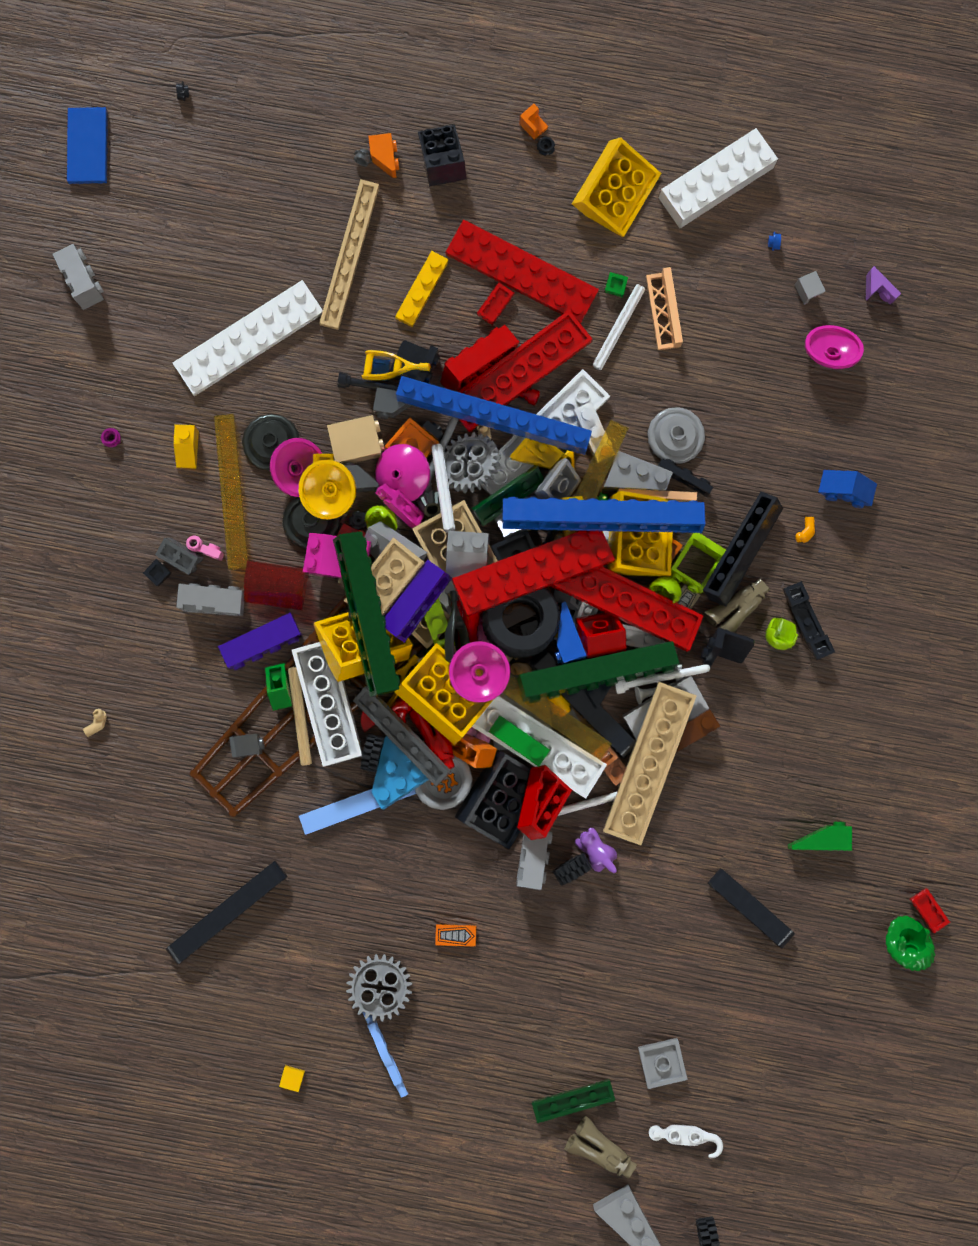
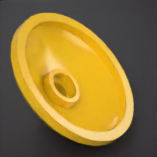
[298,460,356,520]

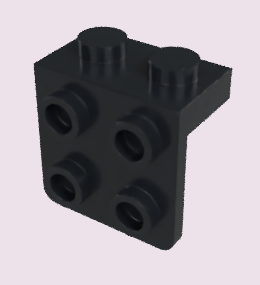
[389,340,440,384]
[700,627,755,667]

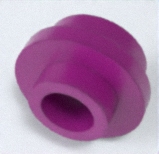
[101,428,121,448]

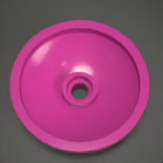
[805,325,864,369]
[270,438,322,497]
[375,444,430,502]
[449,641,510,702]

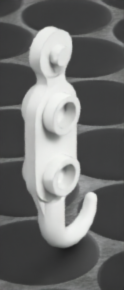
[649,1125,723,1158]

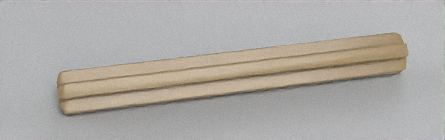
[288,667,312,766]

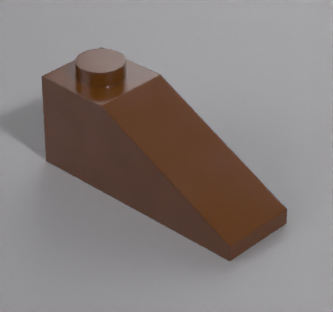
[676,709,720,752]

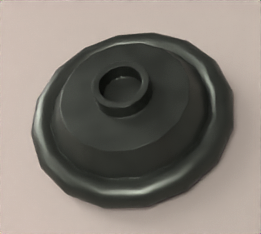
[242,414,299,471]
[282,497,340,549]

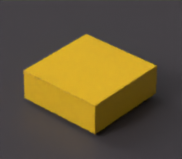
[279,1065,305,1092]

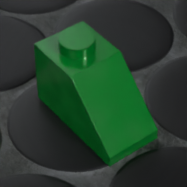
[265,663,292,711]

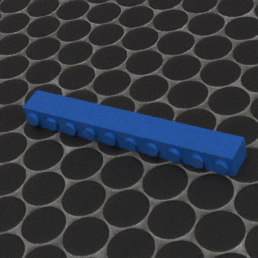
[396,376,592,455]
[502,497,705,533]

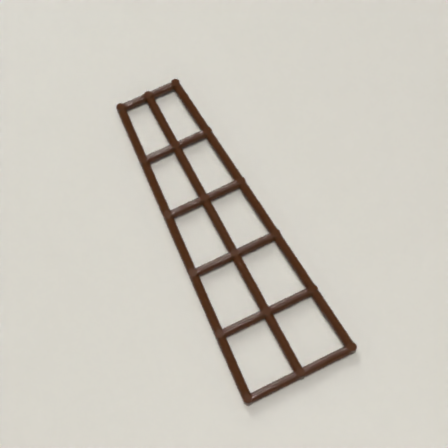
[190,595,426,817]

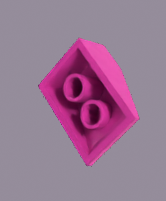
[303,533,371,578]

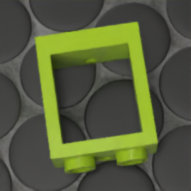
[671,533,726,594]

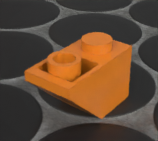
[368,133,399,178]

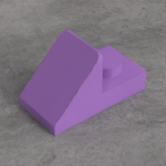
[866,266,901,305]

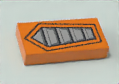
[435,924,476,946]

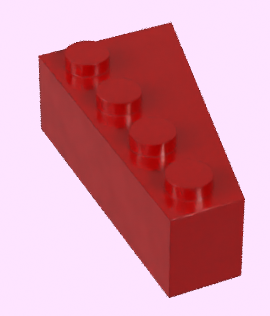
[440,325,520,392]

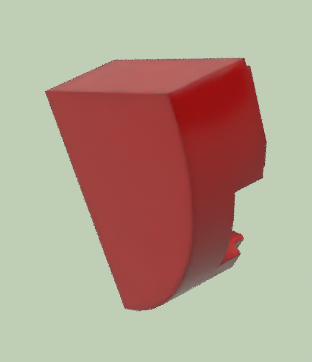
[361,712,376,733]

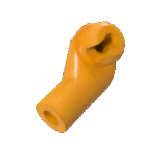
[795,517,815,543]

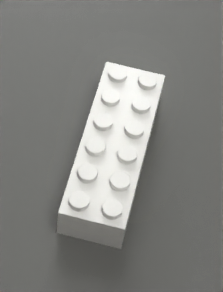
[659,128,778,228]
[292,642,363,767]

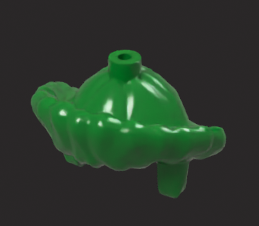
[886,916,935,971]

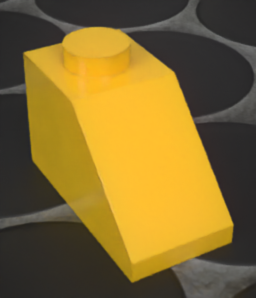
[174,425,199,469]

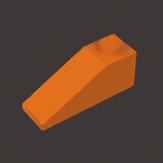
[451,734,497,768]

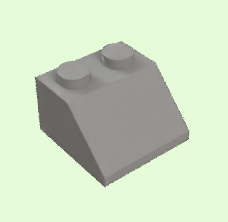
[535,458,581,499]

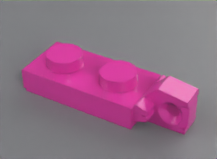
[376,484,424,530]

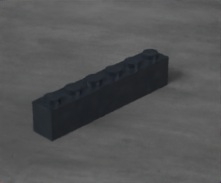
[703,491,783,607]

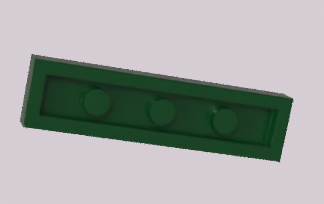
[472,465,544,526]
[531,1079,616,1123]

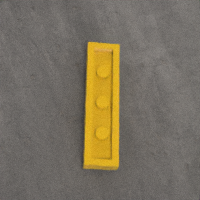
[395,251,449,328]

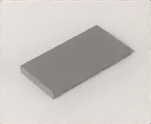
[622,676,709,740]

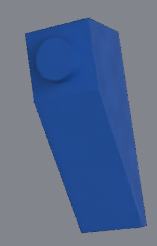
[554,602,586,665]

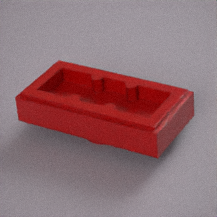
[477,283,515,326]
[909,888,950,934]

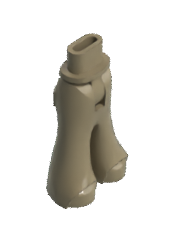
[703,579,770,633]
[564,1116,637,1178]

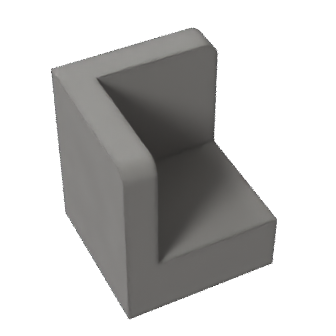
[795,271,825,305]

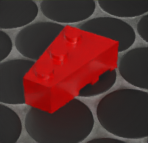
[517,765,572,840]

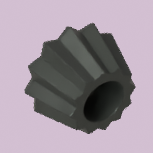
[417,490,441,518]

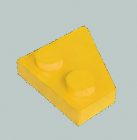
[509,438,564,469]

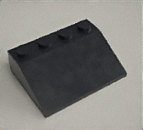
[455,749,531,849]

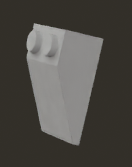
[445,531,489,594]

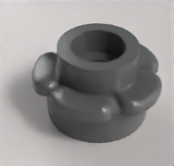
[354,149,372,166]

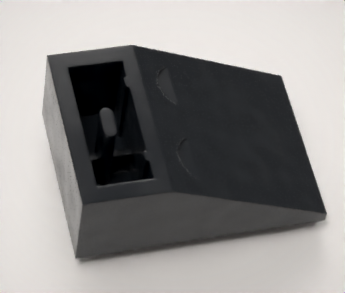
[418,125,467,187]

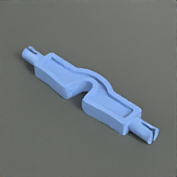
[362,1012,408,1098]

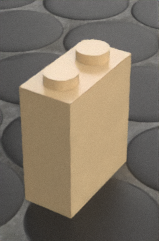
[327,415,385,464]

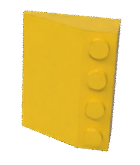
[572,137,662,237]
[607,491,673,577]
[314,609,413,682]
[394,643,494,745]

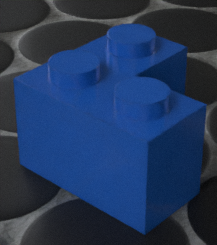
[818,470,877,508]

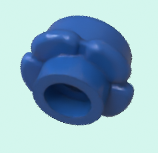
[768,232,781,251]

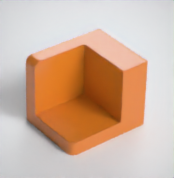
[519,104,548,140]

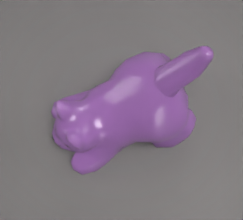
[575,828,617,873]

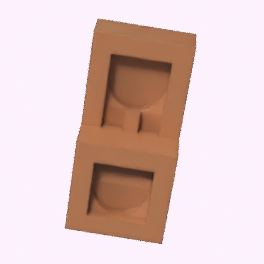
[591,742,626,787]

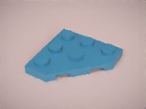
[372,736,429,810]

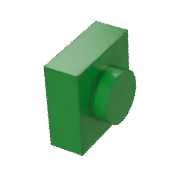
[604,272,628,298]

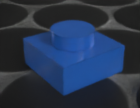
[371,358,391,381]

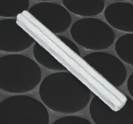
[593,284,645,370]
[431,444,455,533]

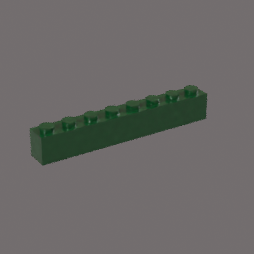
[333,531,400,697]
[517,641,680,703]

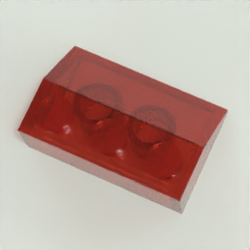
[244,561,308,611]

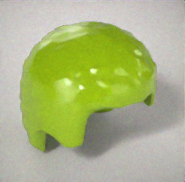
[365,505,398,531]
[648,576,682,603]
[765,618,798,650]

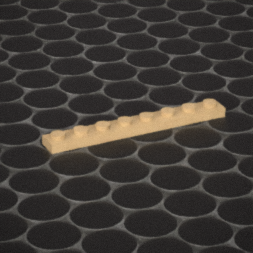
[319,179,379,330]

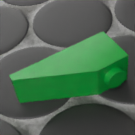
[488,715,550,767]
[788,822,852,851]

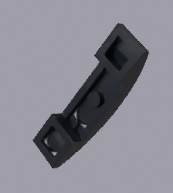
[783,581,835,660]

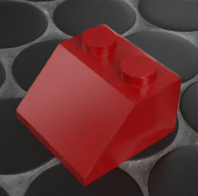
[575,613,626,658]

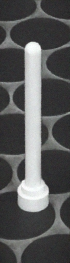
[615,665,710,694]
[558,792,617,816]

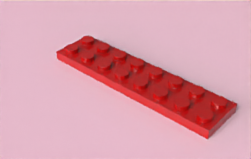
[445,219,599,324]
[458,310,593,432]
[451,531,615,617]
[551,566,703,652]

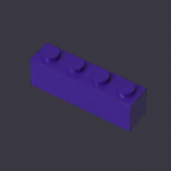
[384,560,452,643]
[218,613,302,670]

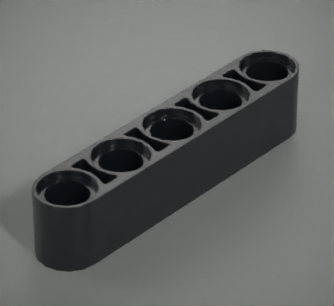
[708,868,795,949]

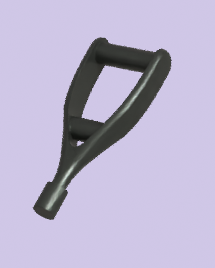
[445,590,470,663]

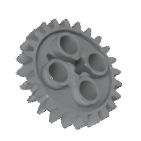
[444,432,501,493]
[346,954,412,1022]

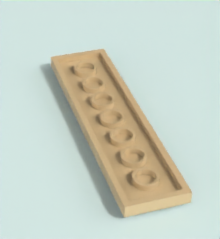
[603,681,697,845]

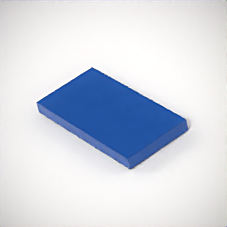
[67,107,108,184]

